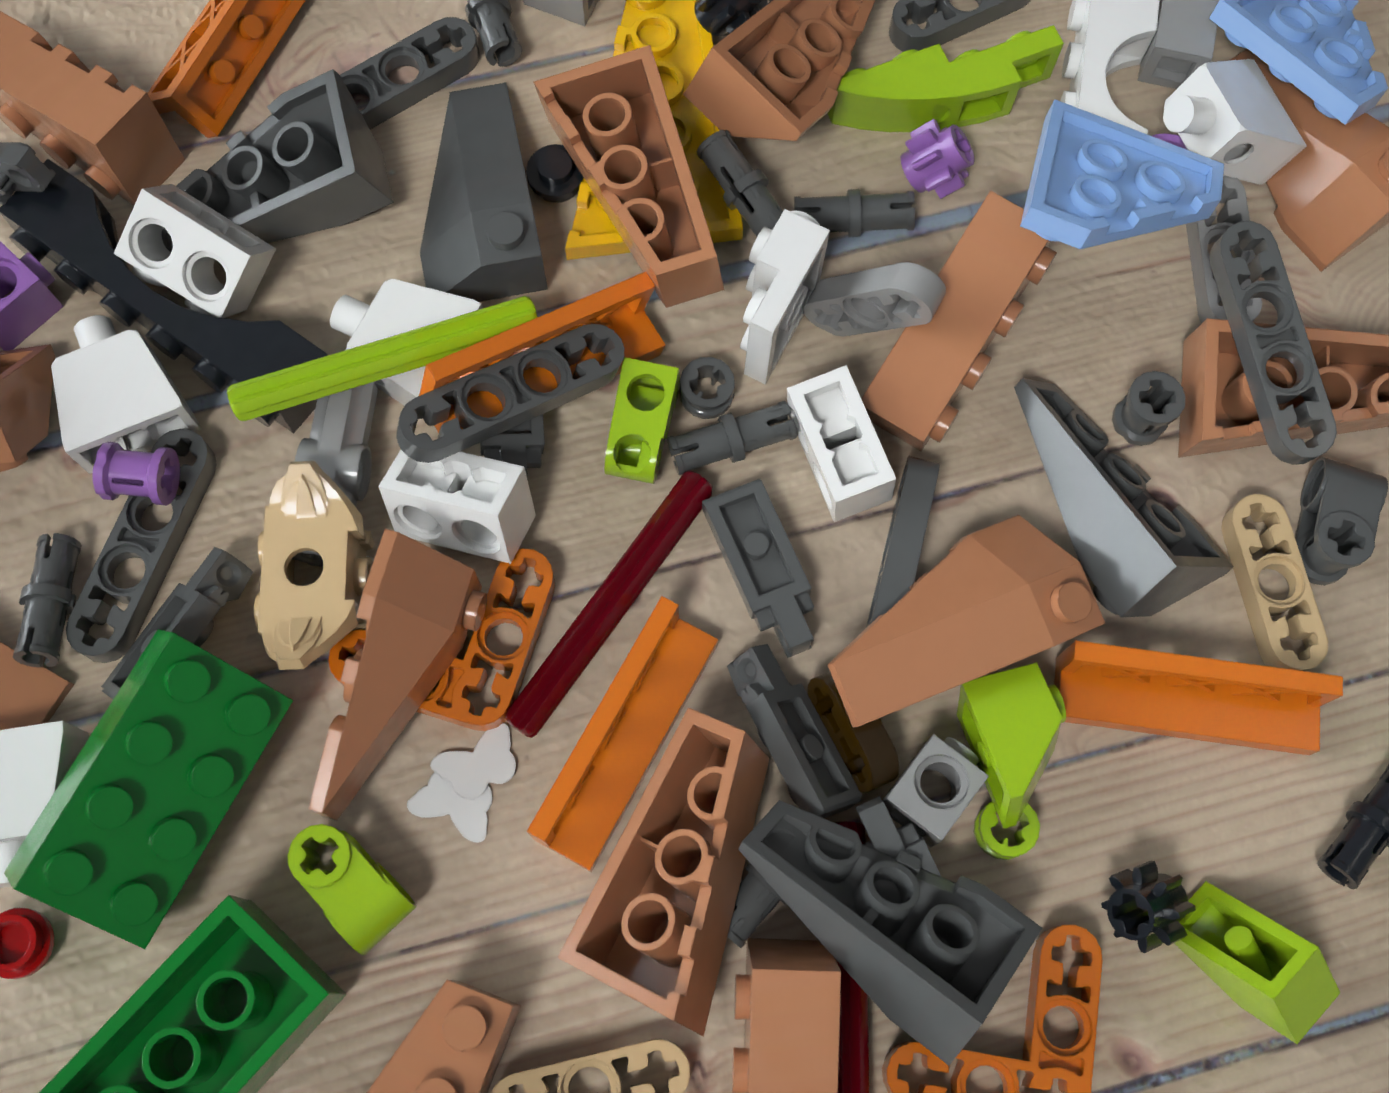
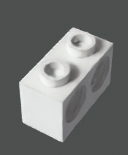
[113,184,276,318]
[787,365,896,522]
[378,450,536,564]

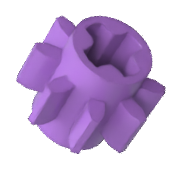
[901,119,975,199]

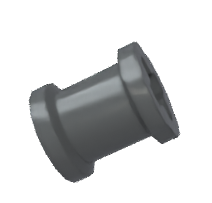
[1112,371,1186,446]

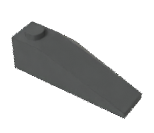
[162,69,394,252]
[420,82,548,302]
[1014,378,1234,618]
[738,800,1043,1065]

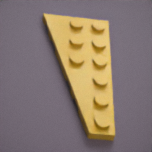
[565,0,743,260]

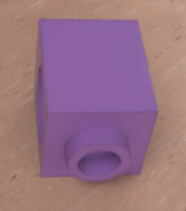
[0,241,64,351]

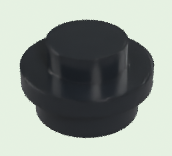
[526,144,584,203]

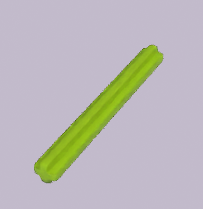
[227,296,538,421]

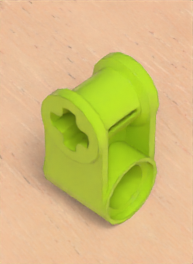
[287,824,417,956]

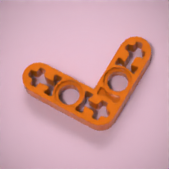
[328,548,555,731]
[882,925,1103,1093]

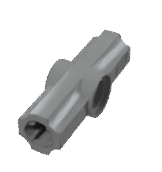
[292,382,378,567]

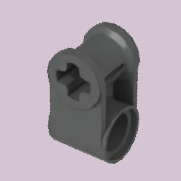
[1295,457,1388,585]

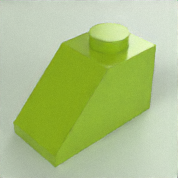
[957,662,1066,829]
[1174,881,1341,1044]

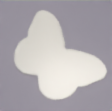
[430,723,516,799]
[407,772,492,843]

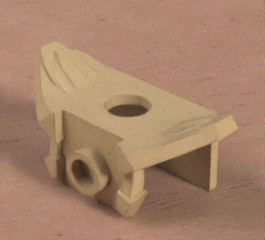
[254,461,374,670]

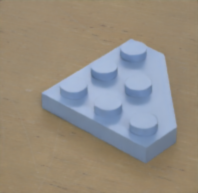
[1209,0,1388,125]
[1020,99,1224,249]

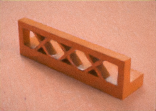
[147,0,306,138]
[419,272,665,433]
[527,596,718,872]
[1054,640,1343,755]

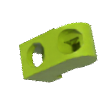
[604,357,680,484]

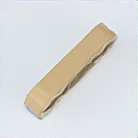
[1221,494,1328,671]
[491,1039,690,1093]

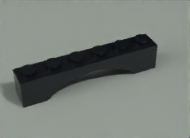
[0,159,328,434]

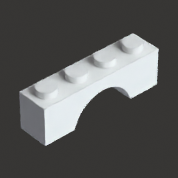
[1060,0,1160,135]

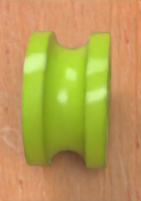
[974,802,1040,860]

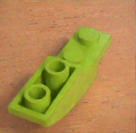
[827,25,1064,132]

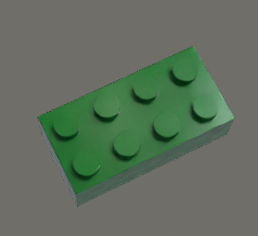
[4,629,293,949]
[39,895,347,1093]

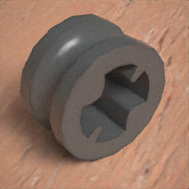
[680,357,735,419]

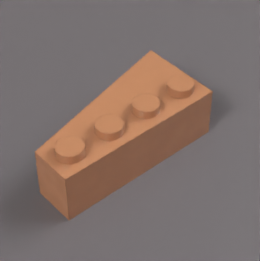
[0,11,185,206]
[732,938,841,1093]

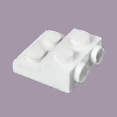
[740,209,830,385]

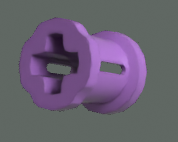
[93,442,180,506]

